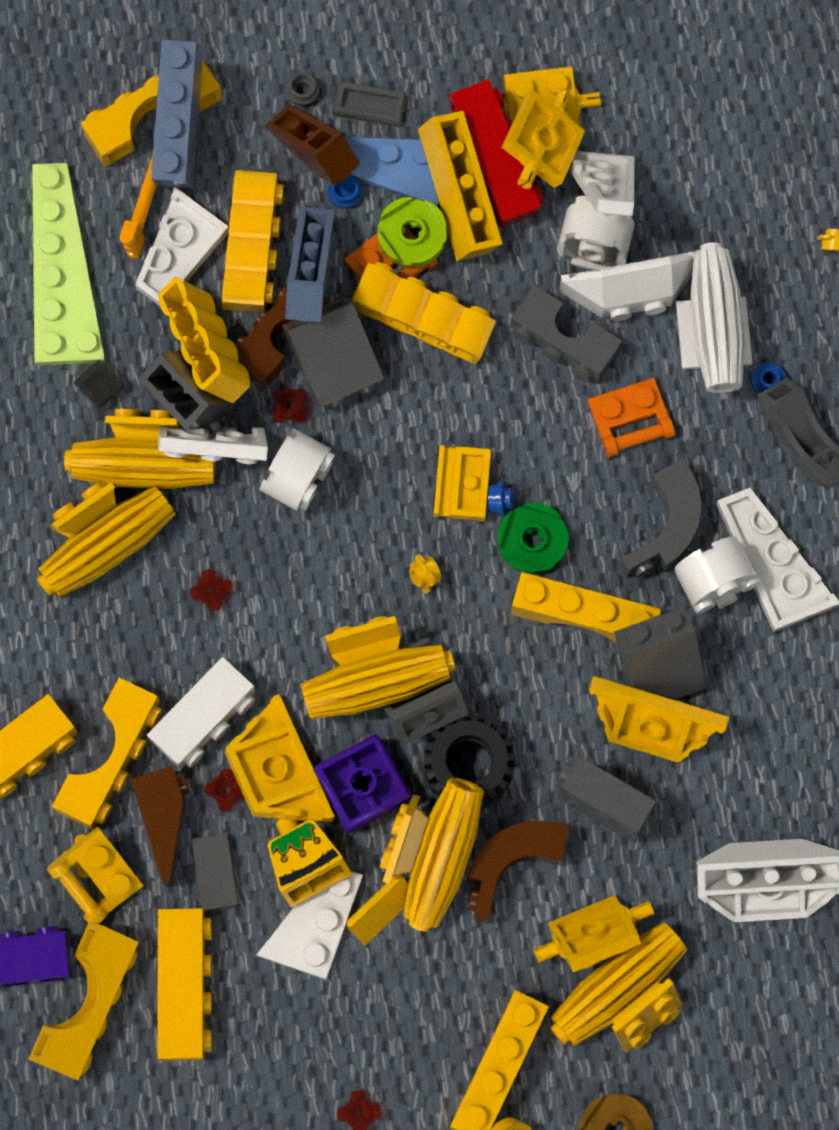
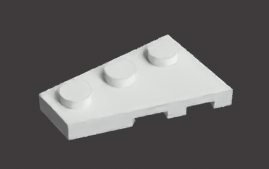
[135,187,229,306]
[158,427,268,464]
[257,871,363,980]

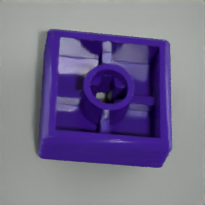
[314,734,410,833]

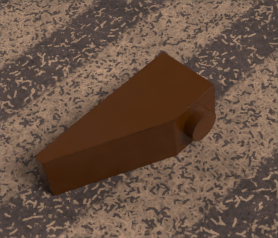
[265,104,360,186]
[130,766,189,887]

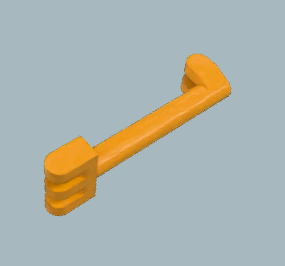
[120,154,157,259]

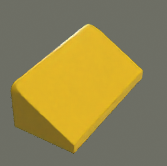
[346,874,408,946]

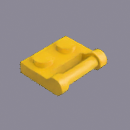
[47,827,143,924]

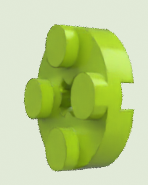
[378,197,446,269]

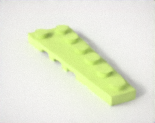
[32,163,105,365]

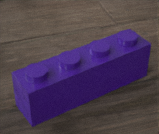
[0,926,73,988]

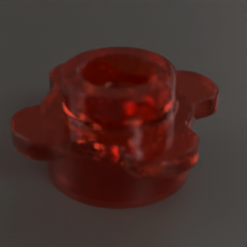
[272,388,308,423]
[190,569,232,611]
[204,769,244,812]
[337,1090,381,1130]

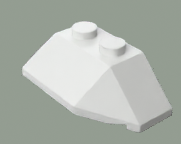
[560,250,698,321]
[697,839,839,922]

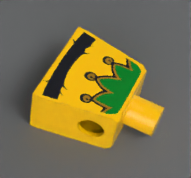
[267,819,353,908]

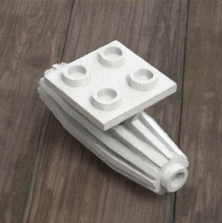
[676,243,752,393]

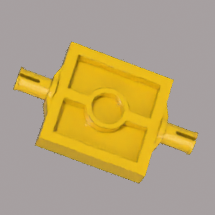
[501,66,601,126]
[502,89,585,189]
[533,895,655,973]

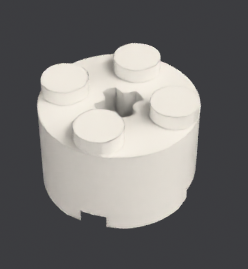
[557,196,635,270]
[259,428,335,511]
[674,536,761,615]

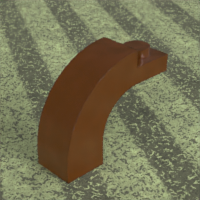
[467,821,570,924]

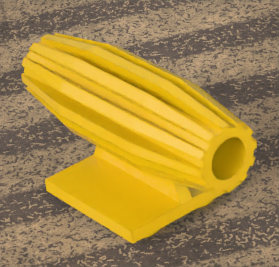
[64,409,216,489]
[37,481,176,597]
[301,616,456,719]
[380,778,484,932]
[550,922,687,1053]

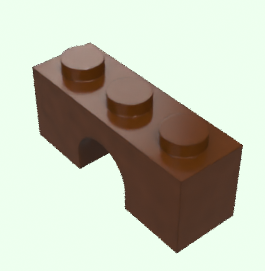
[234,285,329,391]

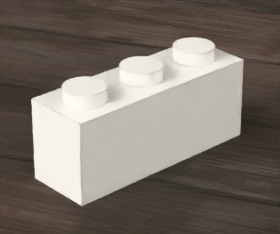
[147,657,256,770]

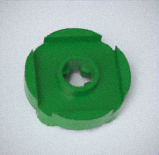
[497,503,569,575]

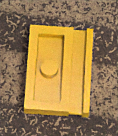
[434,445,491,521]

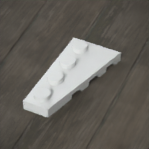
[569,151,635,219]
[716,488,839,633]

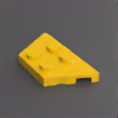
[589,676,729,763]
[225,694,335,823]

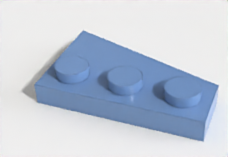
[344,137,438,207]

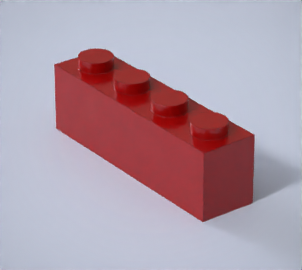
[448,79,544,228]

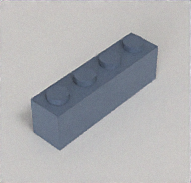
[151,40,203,188]
[285,206,335,323]

